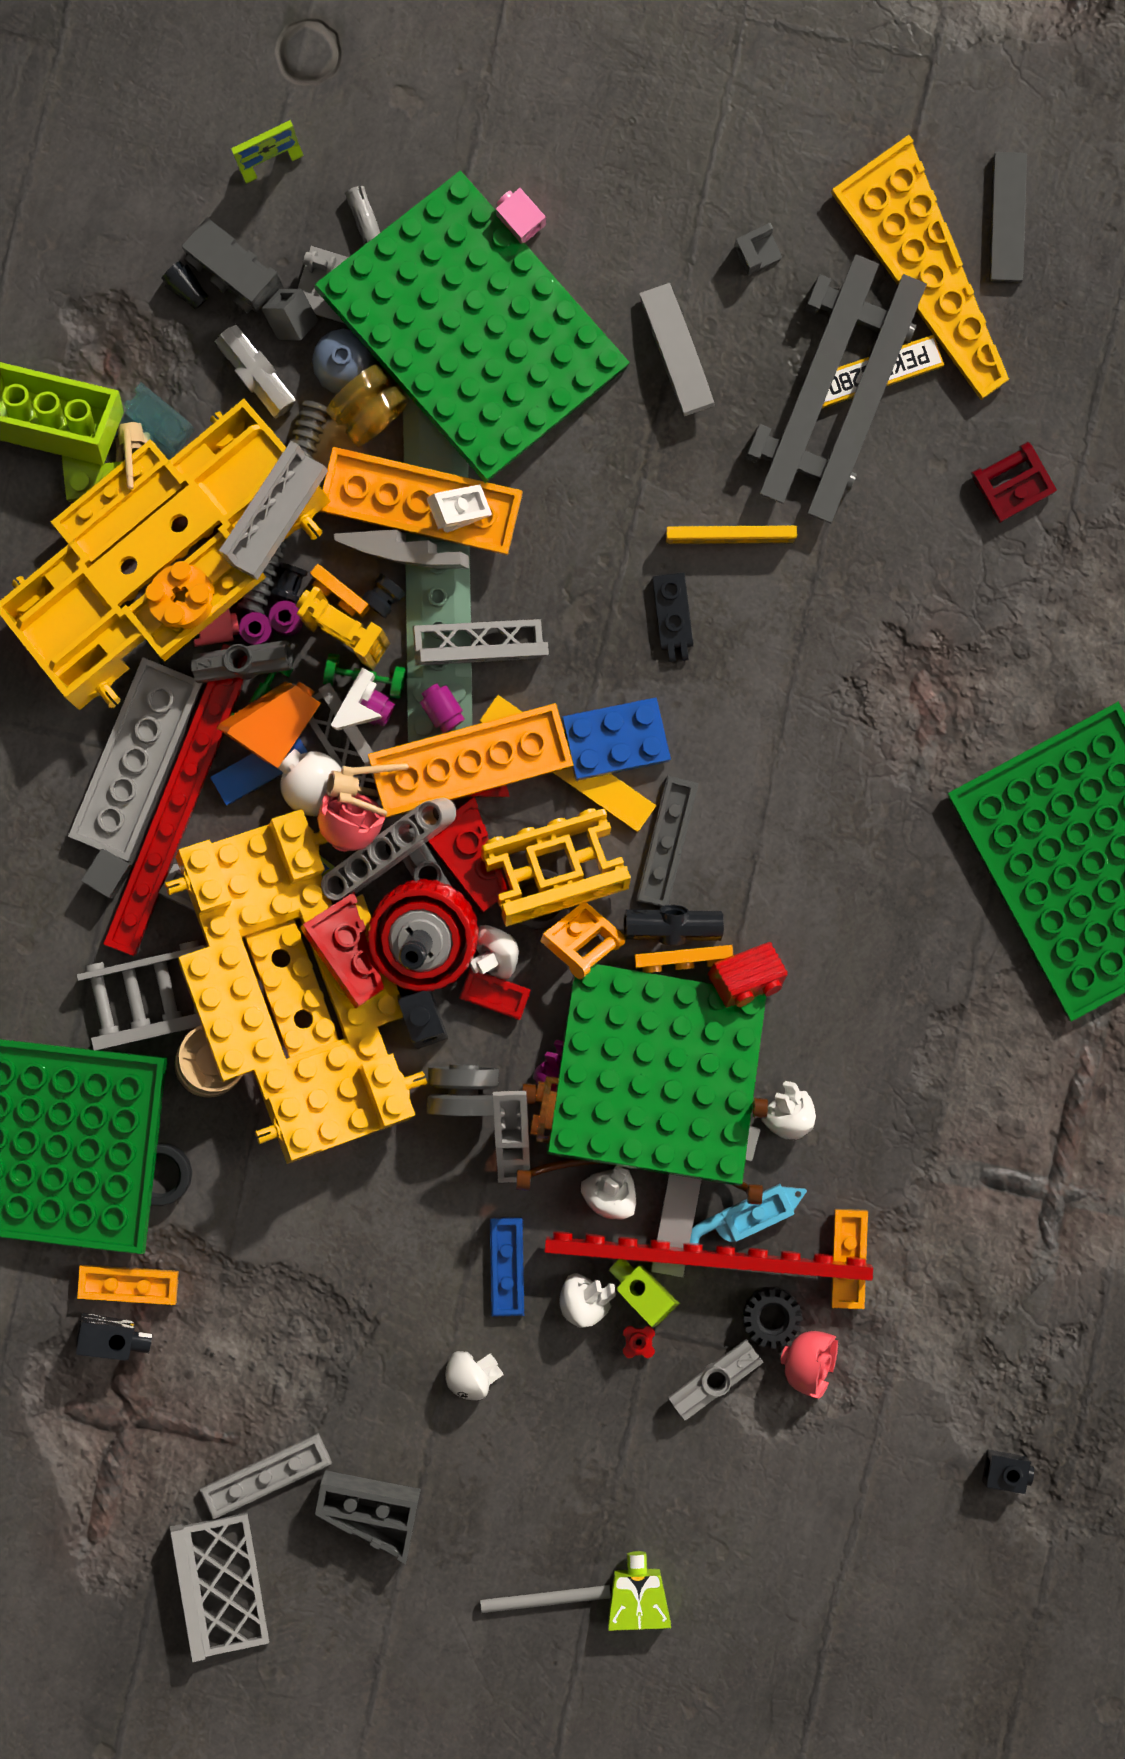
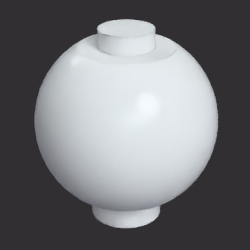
[278,749,342,816]

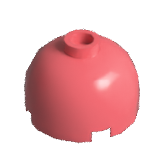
[317,793,385,852]
[781,1331,838,1399]

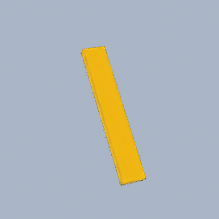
[480,695,656,832]

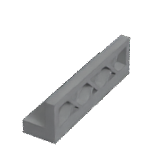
[219,441,328,580]
[412,619,549,666]
[309,683,382,807]

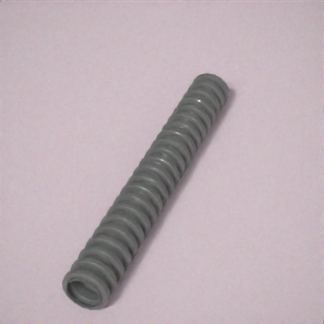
[236,400,330,614]

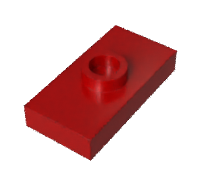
[459,968,531,1020]

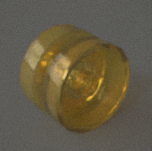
[326,364,409,447]

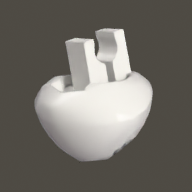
[470,925,519,980]
[761,1081,816,1140]
[581,1166,636,1220]
[560,1273,616,1328]
[445,1351,504,1400]

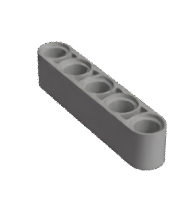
[321,797,456,900]

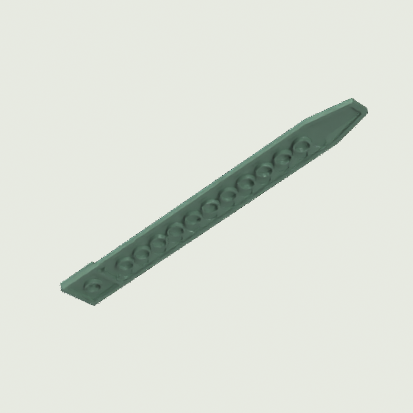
[403,390,473,743]

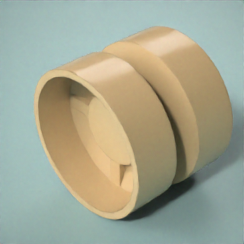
[174,1025,243,1098]

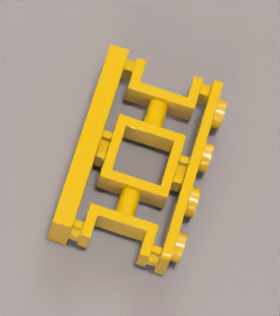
[296,586,390,670]
[481,809,631,927]

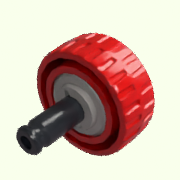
[367,879,479,992]

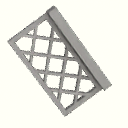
[170,1513,269,1662]

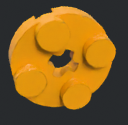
[146,561,215,630]

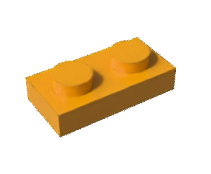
[310,564,370,618]

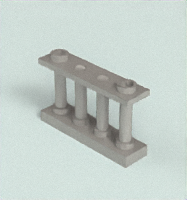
[77,940,208,1050]

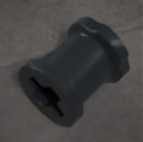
[271,562,308,602]

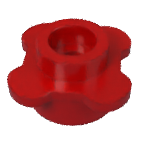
[623,1326,655,1358]

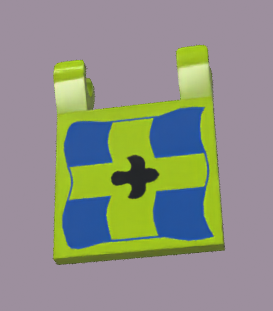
[231,120,304,184]

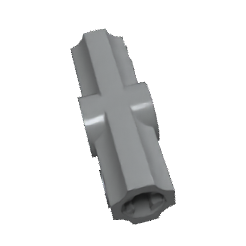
[215,325,297,419]
[668,1339,764,1421]

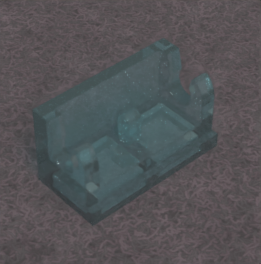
[124,382,195,454]

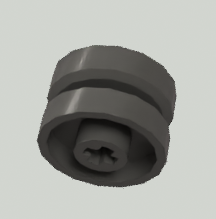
[427,1064,499,1116]

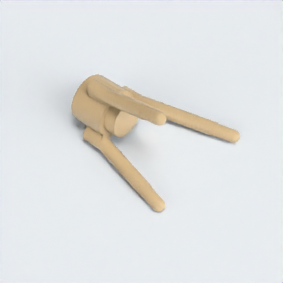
[115,422,151,490]
[326,763,409,816]

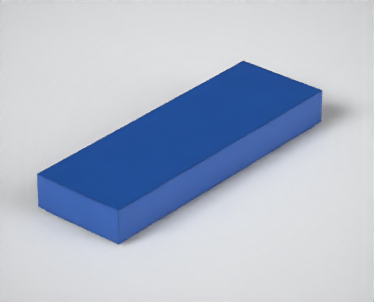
[211,737,308,806]
[490,1217,524,1316]

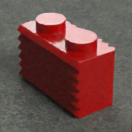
[708,942,788,1008]

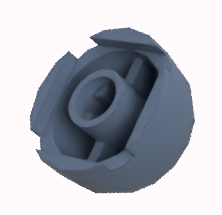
[312,328,377,396]

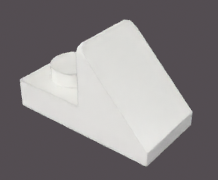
[426,484,492,532]
[331,668,382,731]

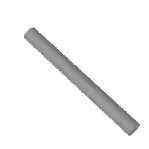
[480,1585,611,1613]

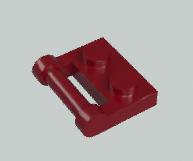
[971,442,1057,523]

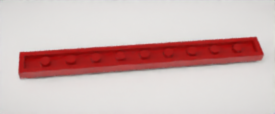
[104,643,248,956]
[545,1231,873,1281]

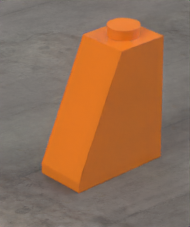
[217,681,321,768]

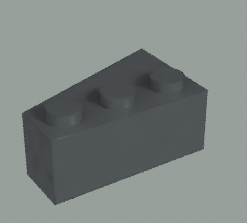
[182,218,284,316]
[315,1470,421,1565]

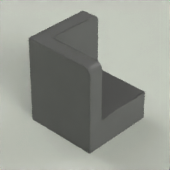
[734,223,782,275]
[261,289,318,340]
[81,849,134,898]

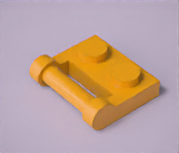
[540,902,625,979]

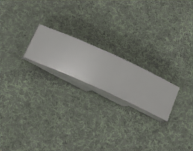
[639,283,715,416]
[334,530,469,569]
[493,1091,531,1183]

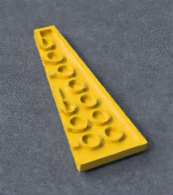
[831,135,1009,400]

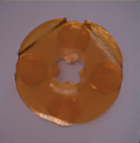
[530,1076,559,1143]

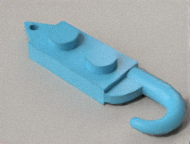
[690,1184,807,1243]

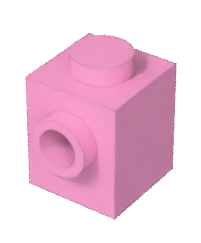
[496,188,546,244]

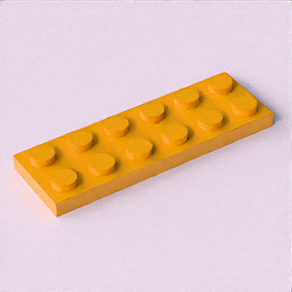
[319,447,523,556]
[368,703,574,818]

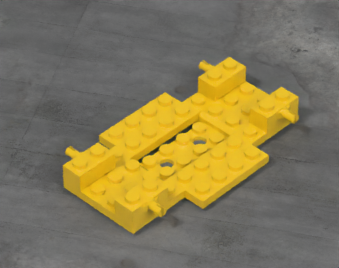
[0,399,331,710]
[165,809,427,1164]

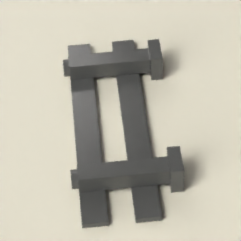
[744,254,927,524]

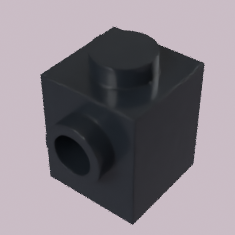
[982,1449,1034,1494]

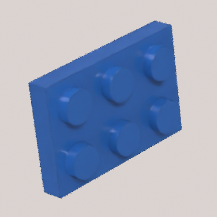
[562,697,671,781]

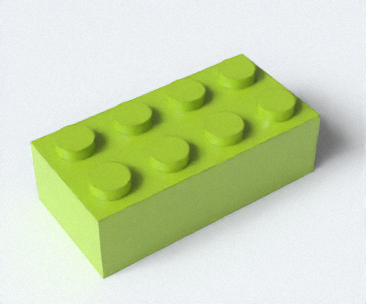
[0,362,124,465]

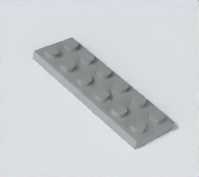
[68,657,204,862]

